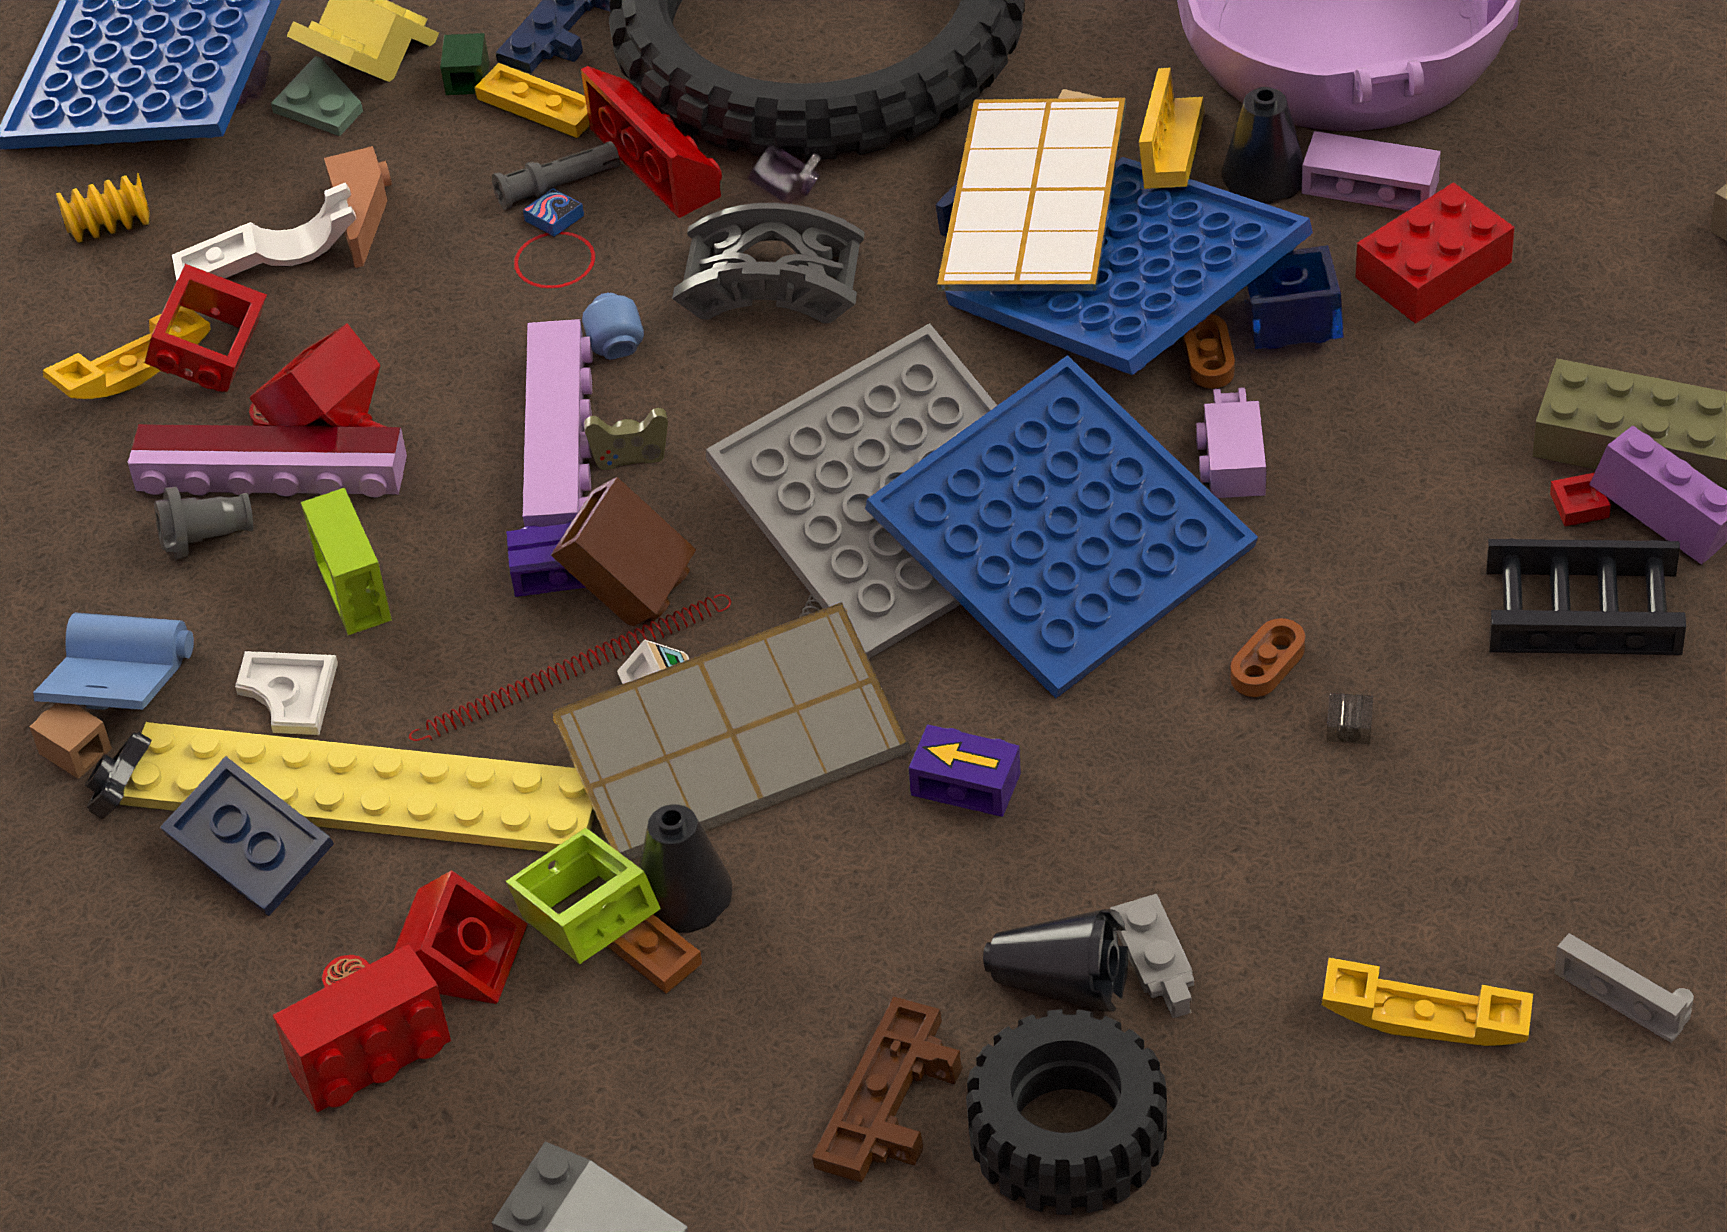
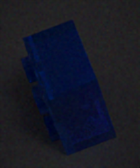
[1243,245,1344,349]

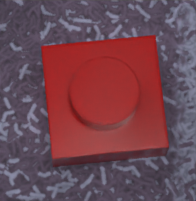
[1550,473,1611,526]

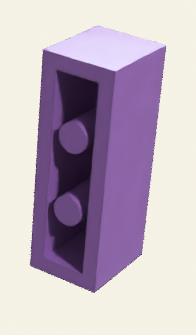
[1590,426,1727,565]

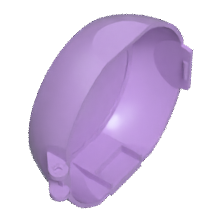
[1177,0,1521,131]

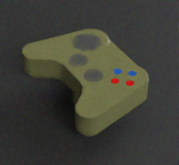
[584,408,668,470]

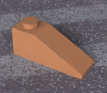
[324,146,392,268]

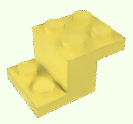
[287,0,439,82]

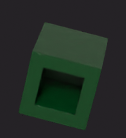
[440,33,490,95]

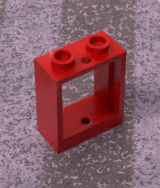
[144,264,267,392]

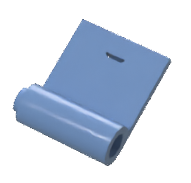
[33,612,194,710]

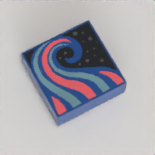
[523,189,584,237]

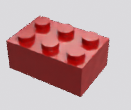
[1355,182,1515,324]
[273,944,451,1113]

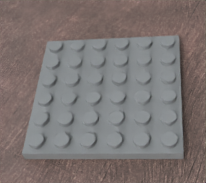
[706,323,997,660]

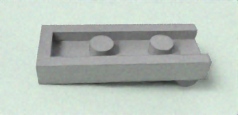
[1554,933,1694,1043]

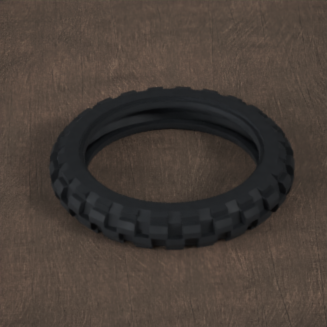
[609,0,1025,161]

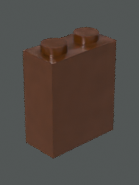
[551,477,696,626]

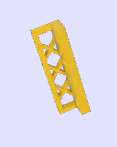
[1139,68,1205,189]

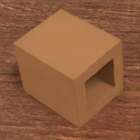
[29,703,112,779]

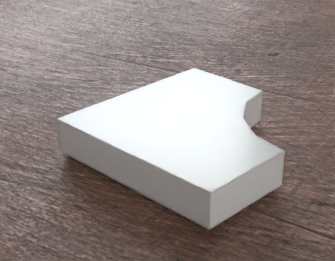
[235,651,338,735]

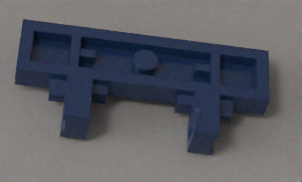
[496,0,610,73]

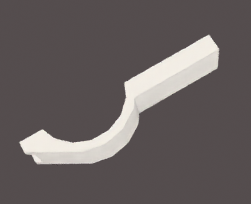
[172,182,357,280]

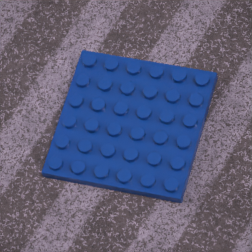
[0,0,281,150]
[945,157,1313,375]
[865,355,1258,698]

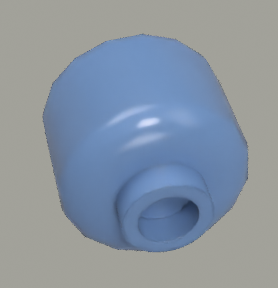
[582,293,644,360]

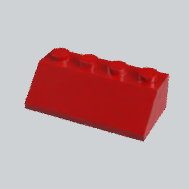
[581,66,722,218]

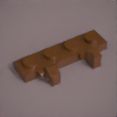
[812,996,963,1183]

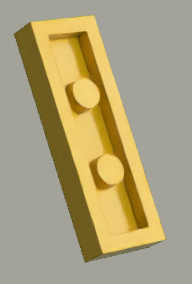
[475,63,589,138]

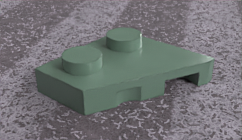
[271,56,363,136]

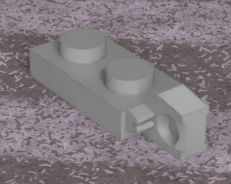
[1110,894,1194,1018]

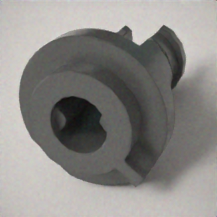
[154,486,254,560]

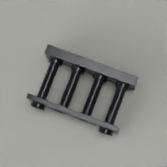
[1486,538,1686,655]

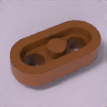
[1183,314,1235,389]
[1231,618,1305,697]

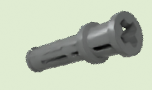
[492,141,620,210]

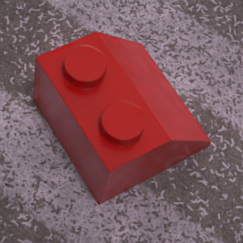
[393,870,528,1004]

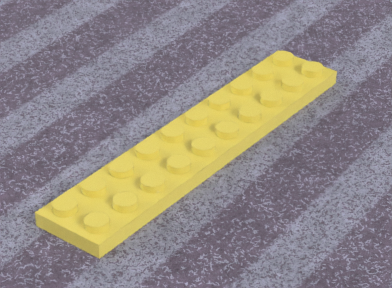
[120,722,595,852]

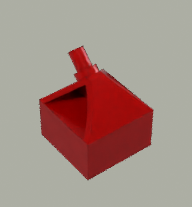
[249,323,386,427]

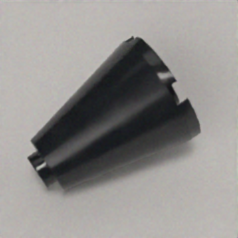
[1222,87,1304,204]
[639,804,732,933]
[983,909,1129,1012]

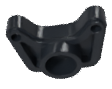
[85,732,152,819]

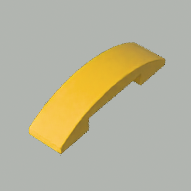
[43,306,211,399]
[1321,958,1533,1046]

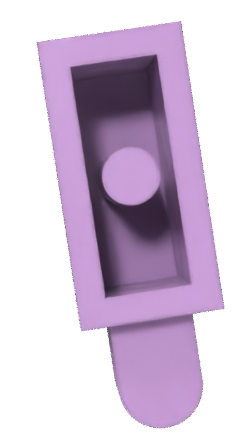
[1196,388,1266,498]

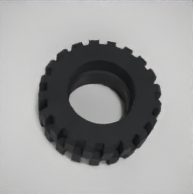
[966,1009,1167,1215]

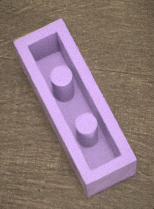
[1302,131,1441,211]

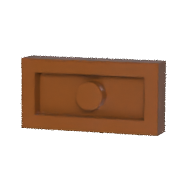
[607,914,702,994]

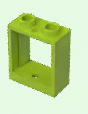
[301,487,392,635]
[506,828,661,964]

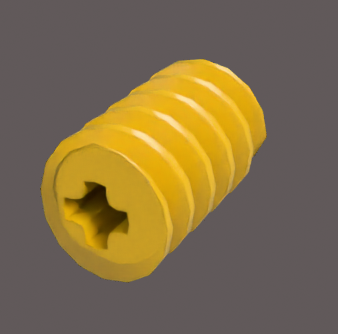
[56,173,150,243]

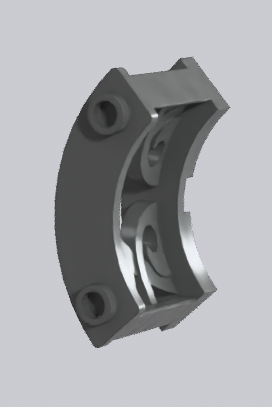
[672,203,865,323]

